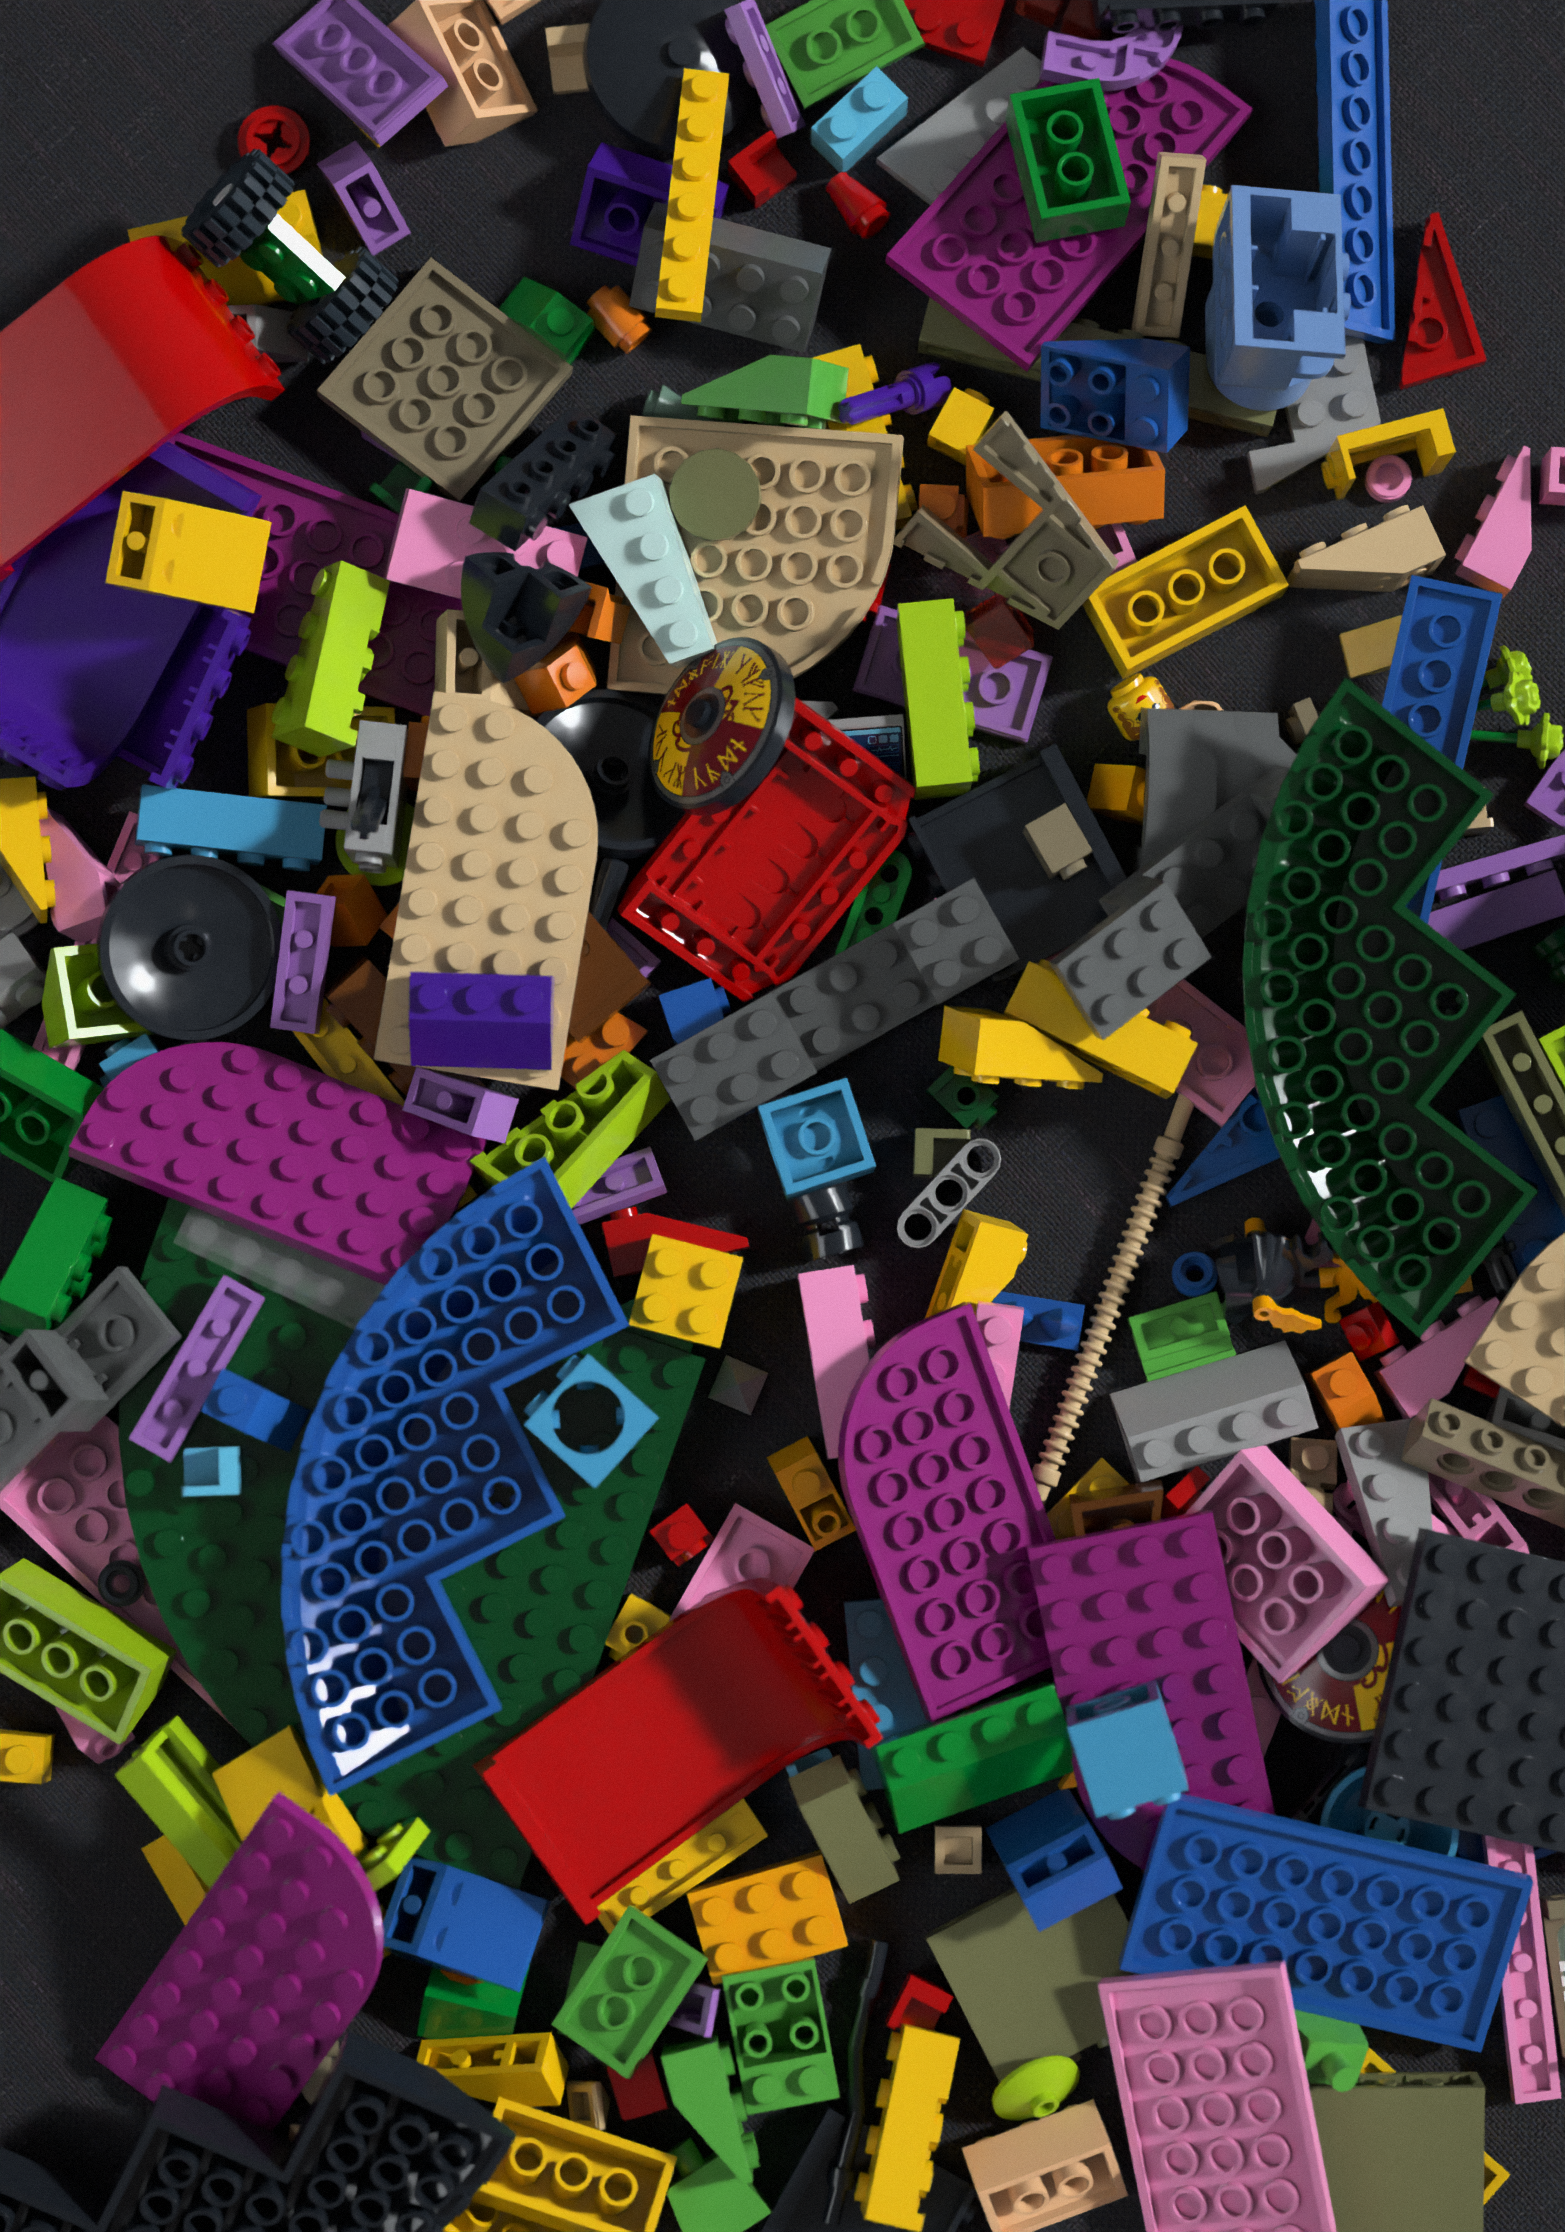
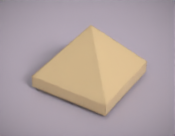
[566,2080,611,2130]

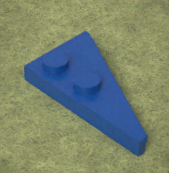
[1165,1086,1281,1207]

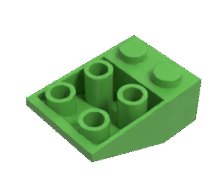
[681,355,849,429]
[722,1957,840,2115]
[661,2030,760,2184]

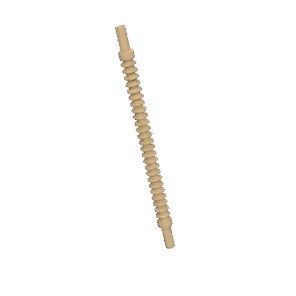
[1032,1094,1194,1505]

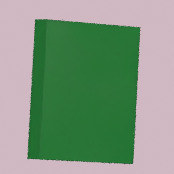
[417,1965,530,2039]

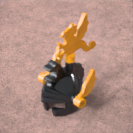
[1214,1218,1380,1334]

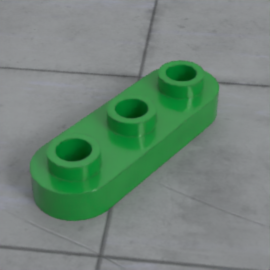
[835,850,913,955]

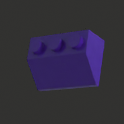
[570,142,730,266]
[409,972,555,1070]

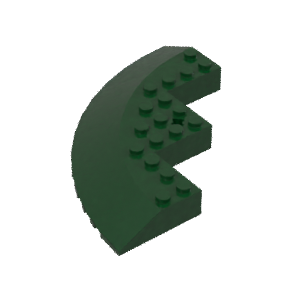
[1242,678,1538,1338]

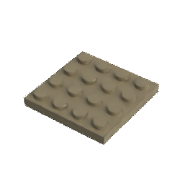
[317,258,573,503]

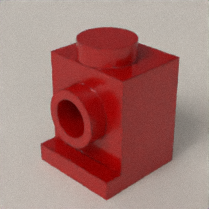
[650,1503,715,1567]

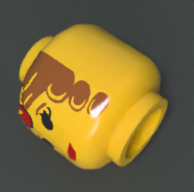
[1107,673,1175,741]

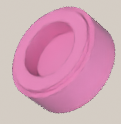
[1364,455,1412,503]

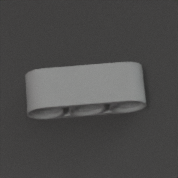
[897,1138,1001,1248]

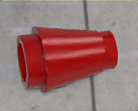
[826,172,890,239]

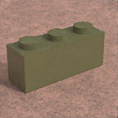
[788,1755,901,1904]

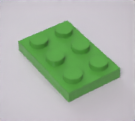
[765,0,925,110]
[552,1905,708,2079]

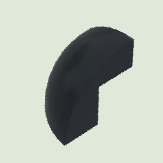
[461,552,592,683]

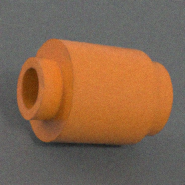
[586,285,652,354]

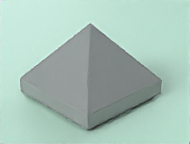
[708,1355,768,1415]

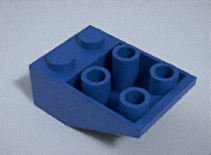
[1041,339,1190,453]
[985,1788,1123,1932]
[383,1855,551,1993]

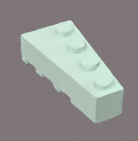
[568,474,717,668]

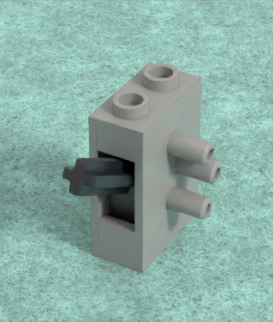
[319,720,408,874]

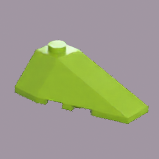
[42,943,155,1049]

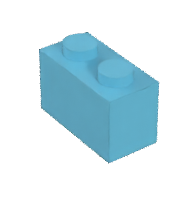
[811,66,908,173]

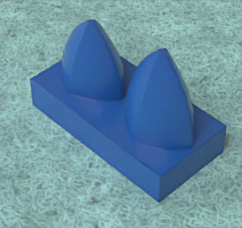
[992,1292,1085,1351]

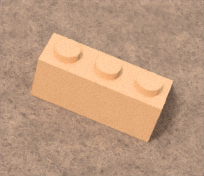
[387,0,538,146]
[962,2099,1128,2232]

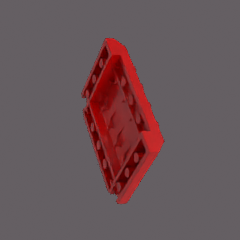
[618,697,916,1002]

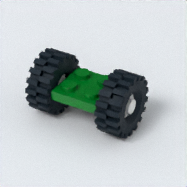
[181,149,398,364]

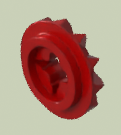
[238,106,310,174]

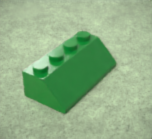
[870,1682,1074,1834]

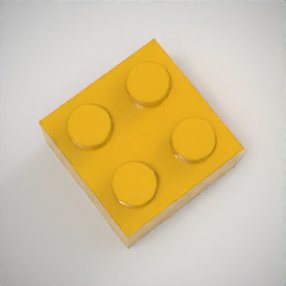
[629,1234,743,1350]

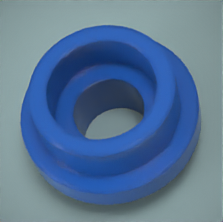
[1172,1252,1218,1297]

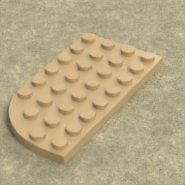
[374,691,598,1090]

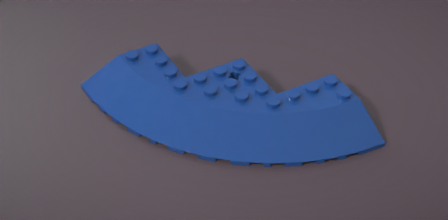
[281,1157,629,1796]

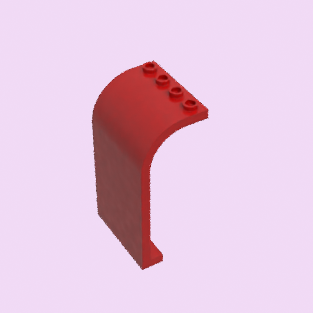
[0,235,285,582]
[473,1577,883,1925]

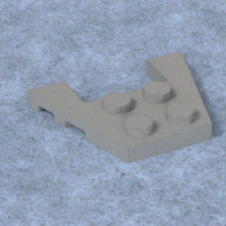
[1247,335,1381,495]

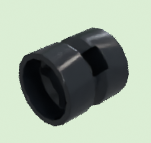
[789,1184,864,1263]

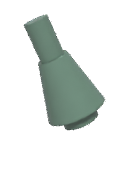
[641,384,722,422]

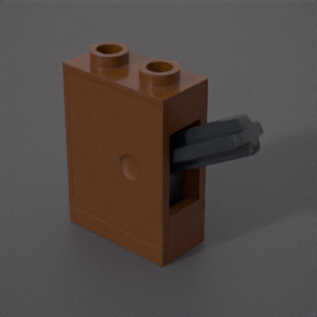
[568,857,651,1043]

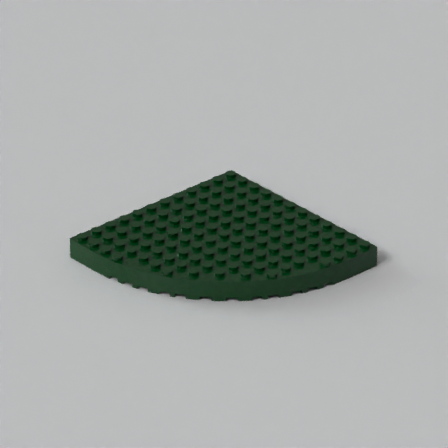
[119,1197,706,1890]

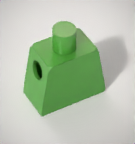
[1294,2010,1368,2092]
[666,2137,771,2232]

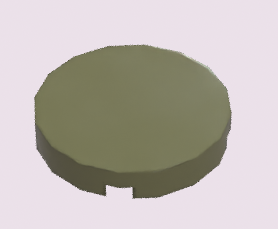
[669,448,762,542]

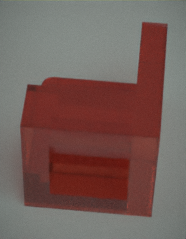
[965,593,1034,669]

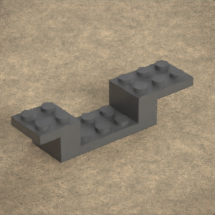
[1049,765,1289,1040]
[650,878,1019,1141]
[0,1267,182,1492]

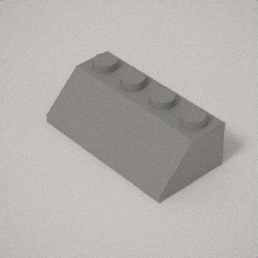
[1109,1340,1319,1482]

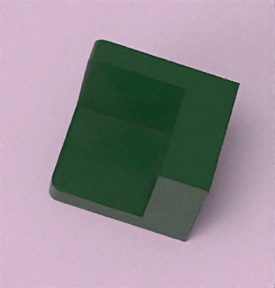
[368,461,438,515]

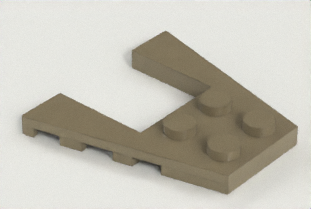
[894,411,1119,630]

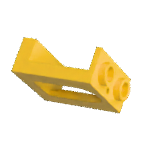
[1321,408,1456,500]

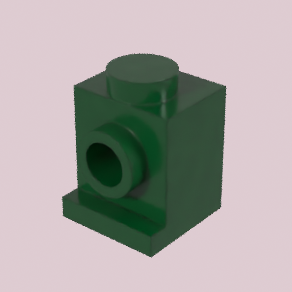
[926,1066,999,1130]

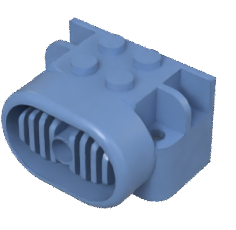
[1205,185,1351,411]

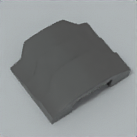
[1132,707,1296,874]

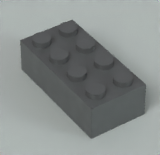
[629,202,831,353]

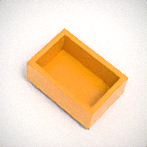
[687,1850,848,1985]

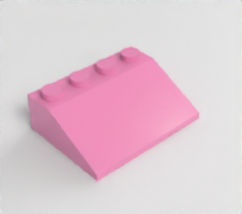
[1184,1445,1391,1683]

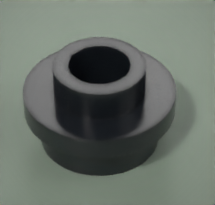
[98,1560,145,1607]

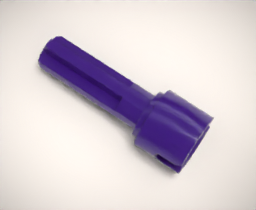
[838,362,952,425]

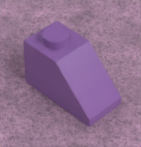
[317,141,411,256]
[402,1067,519,1143]

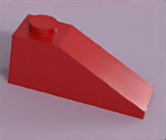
[602,1207,749,1279]

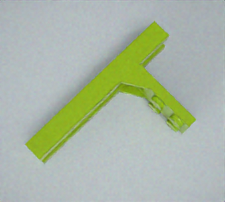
[115,1715,430,1891]

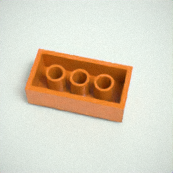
[966,435,1165,539]

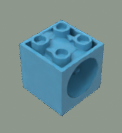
[758,1078,876,1200]
[524,1354,659,1488]
[1066,1679,1188,1820]

